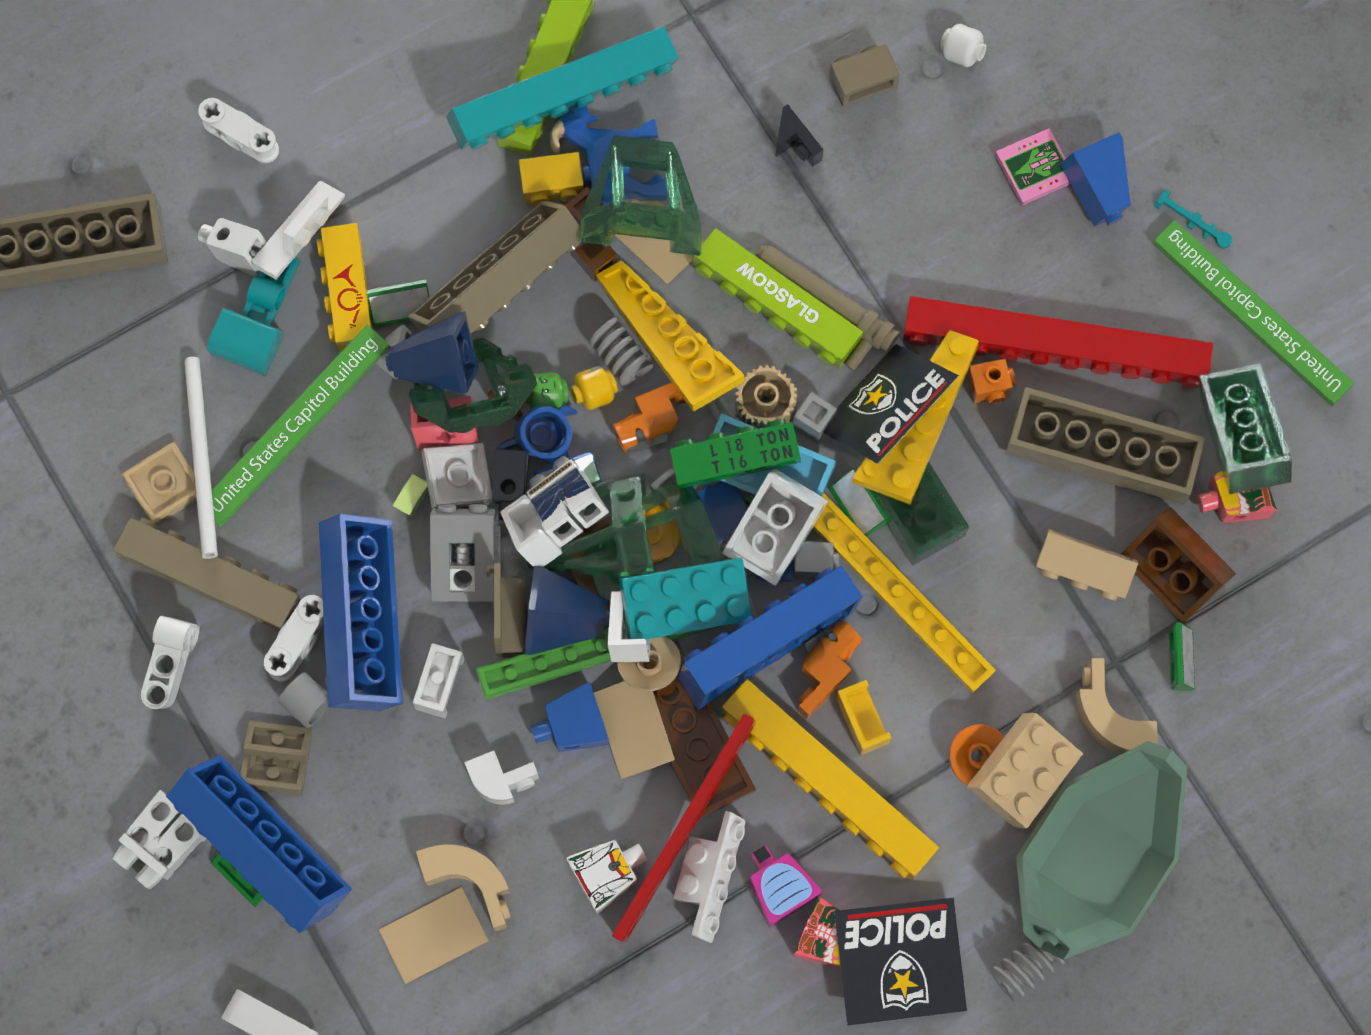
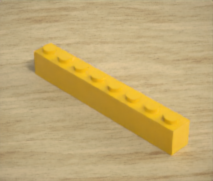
[721,679,940,880]

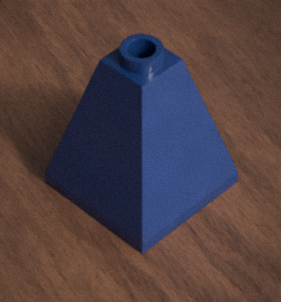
[386,311,479,393]
[524,565,610,655]

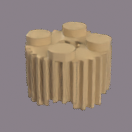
[734,365,797,429]

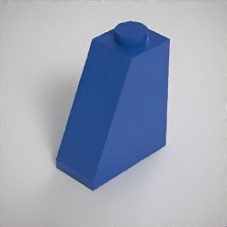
[1060,132,1131,227]

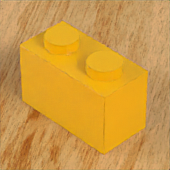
[519,152,584,206]

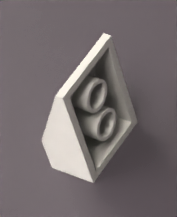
[722,469,828,586]

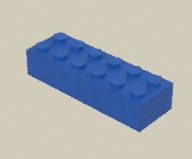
[319,514,403,711]
[677,566,863,710]
[166,755,352,933]

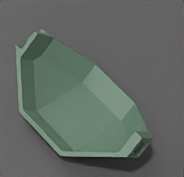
[1016,741,1187,960]

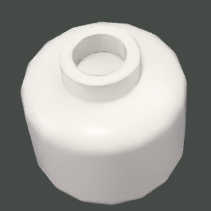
[940,24,987,67]

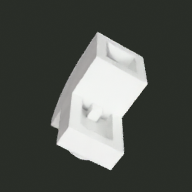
[464,751,539,805]

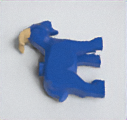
[550,106,667,213]

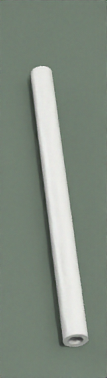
[184,357,218,559]

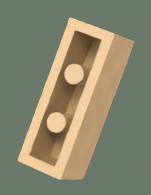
[1036,529,1138,601]

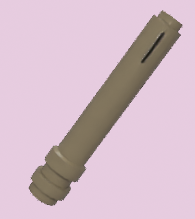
[755,244,900,371]

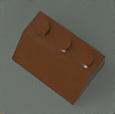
[1121,507,1236,624]

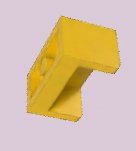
[835,680,892,756]

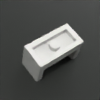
[500,495,563,567]
[608,591,651,662]
[413,643,464,718]

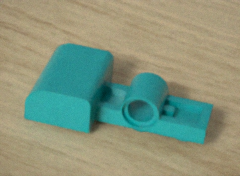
[207,257,301,377]

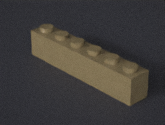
[113,517,301,632]

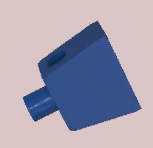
[530,682,609,752]

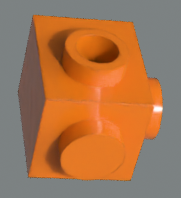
[966,359,1016,404]

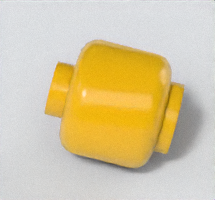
[570,366,618,410]

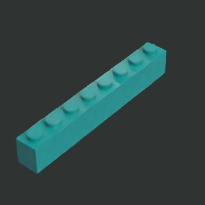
[446,26,679,150]

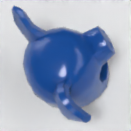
[496,405,577,465]

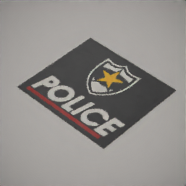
[822,344,959,464]
[834,898,967,1026]

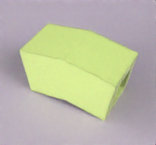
[393,474,429,517]

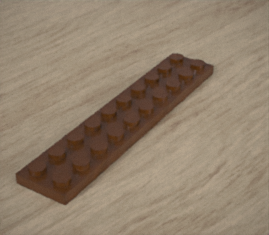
[561,515,756,820]

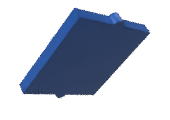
[686,481,748,546]

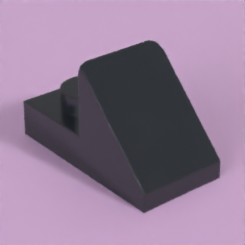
[775,104,824,167]

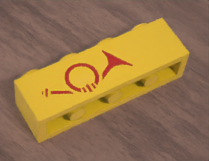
[317,223,373,352]

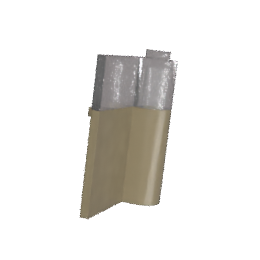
[486,526,527,658]

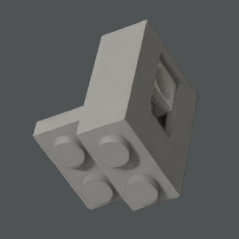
[430,504,497,602]

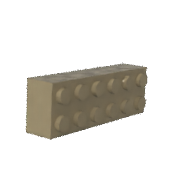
[0,193,168,290]
[408,200,586,333]
[1005,387,1205,505]

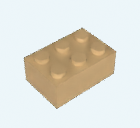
[967,713,1083,829]

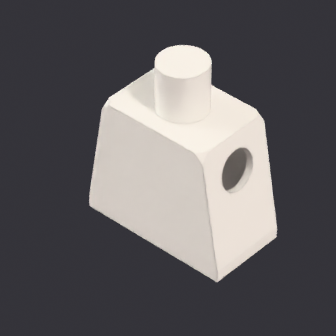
[198,218,267,277]

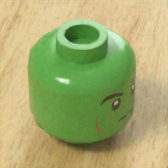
[526,372,568,409]

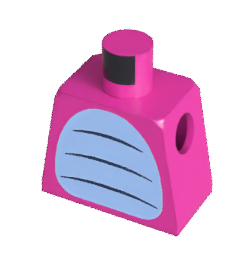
[749,845,822,928]

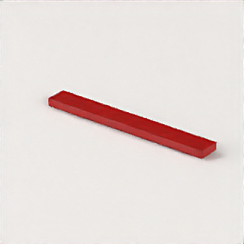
[612,713,756,942]

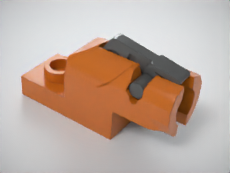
[612,382,686,453]
[798,620,862,720]

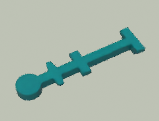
[1154,190,1232,249]

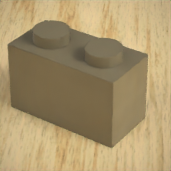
[829,44,900,106]

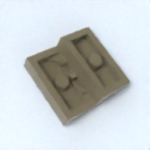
[240,720,312,796]

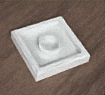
[421,443,493,509]

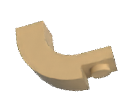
[1075,658,1158,754]
[416,844,511,931]

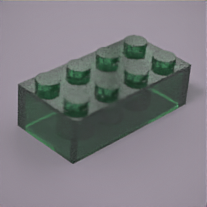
[1200,364,1292,494]

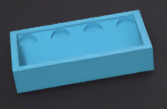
[713,413,837,497]

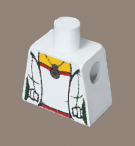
[566,840,648,915]

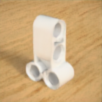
[141,616,200,709]

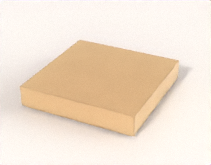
[121,441,197,524]

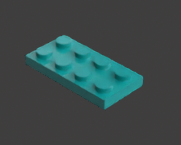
[619,557,751,640]

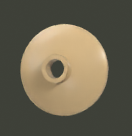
[617,636,681,691]

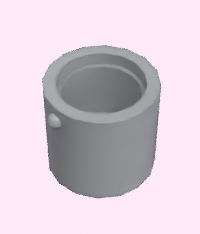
[278,672,329,728]

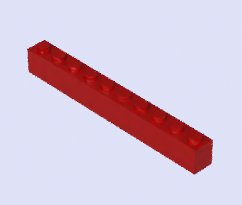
[903,296,1213,389]

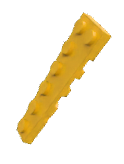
[596,260,745,412]
[853,330,979,504]

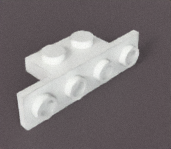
[252,181,345,279]
[673,811,745,943]

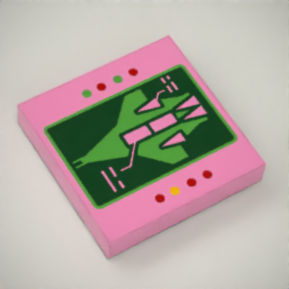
[995,128,1071,206]

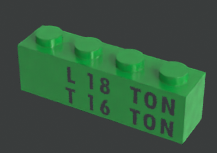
[670,419,801,489]

